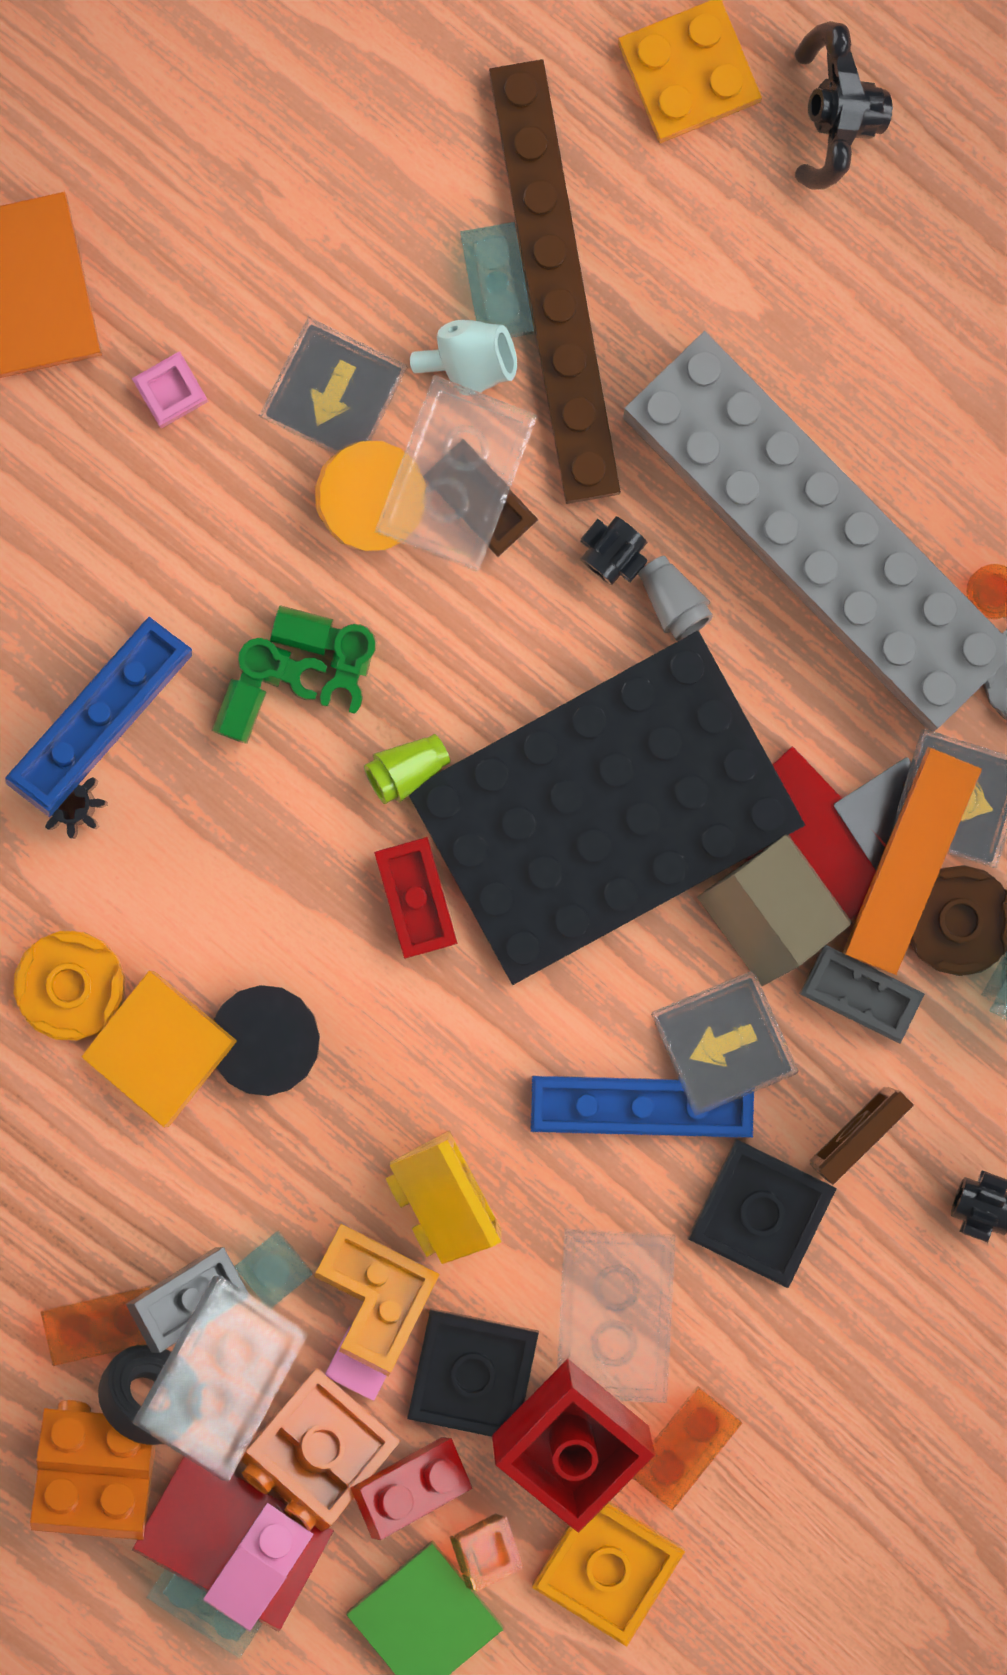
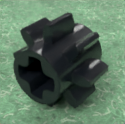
[580,516,648,585]
[45,777,108,839]
[951,1170,1007,1243]

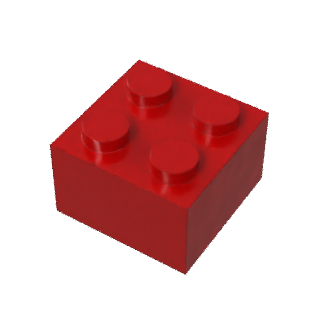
[492,1358,655,1533]

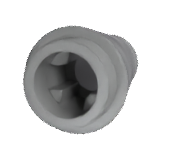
[638,556,713,641]

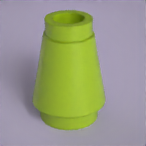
[364,734,450,804]

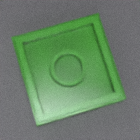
[346,1540,503,1675]

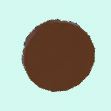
[910,865,1007,976]

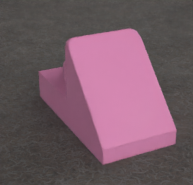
[203,1503,314,1631]

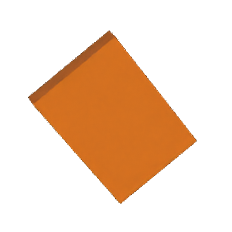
[0,192,103,378]

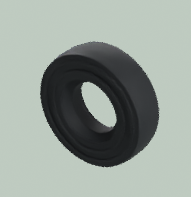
[98,1345,200,1445]

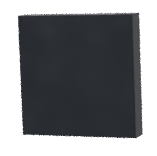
[688,1139,837,1288]
[407,1308,539,1437]

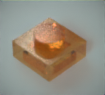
[450,1513,523,1591]

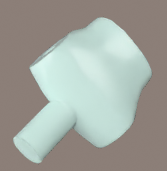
[410,320,517,396]

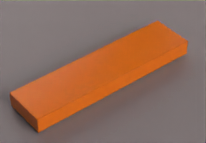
[842,747,982,975]

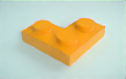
[314,1224,440,1377]

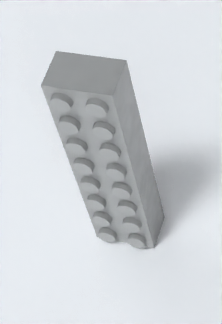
[623,331,1007,733]

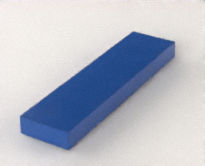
[5,617,192,818]
[531,1076,754,1138]

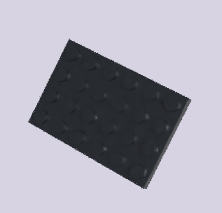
[409,630,806,985]

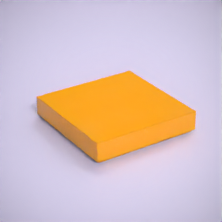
[81,970,237,1128]
[532,1502,685,1647]

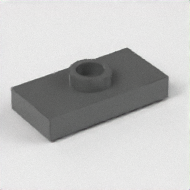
[799,945,925,1044]

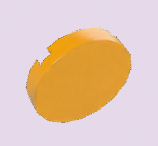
[315,441,426,551]
[13,931,125,1041]

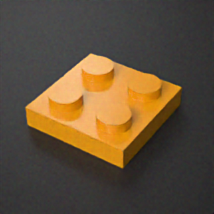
[618,0,762,144]

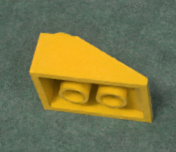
[385,1130,502,1264]

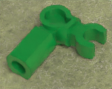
[270,605,377,714]
[212,638,328,744]

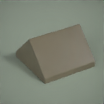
[697,834,852,986]

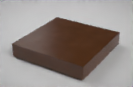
[810,1087,914,1185]

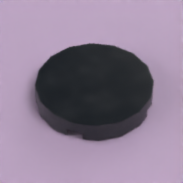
[213,985,320,1096]

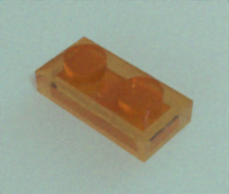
[40,1285,152,1366]
[633,1386,742,1511]

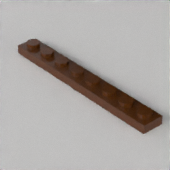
[489,59,621,504]

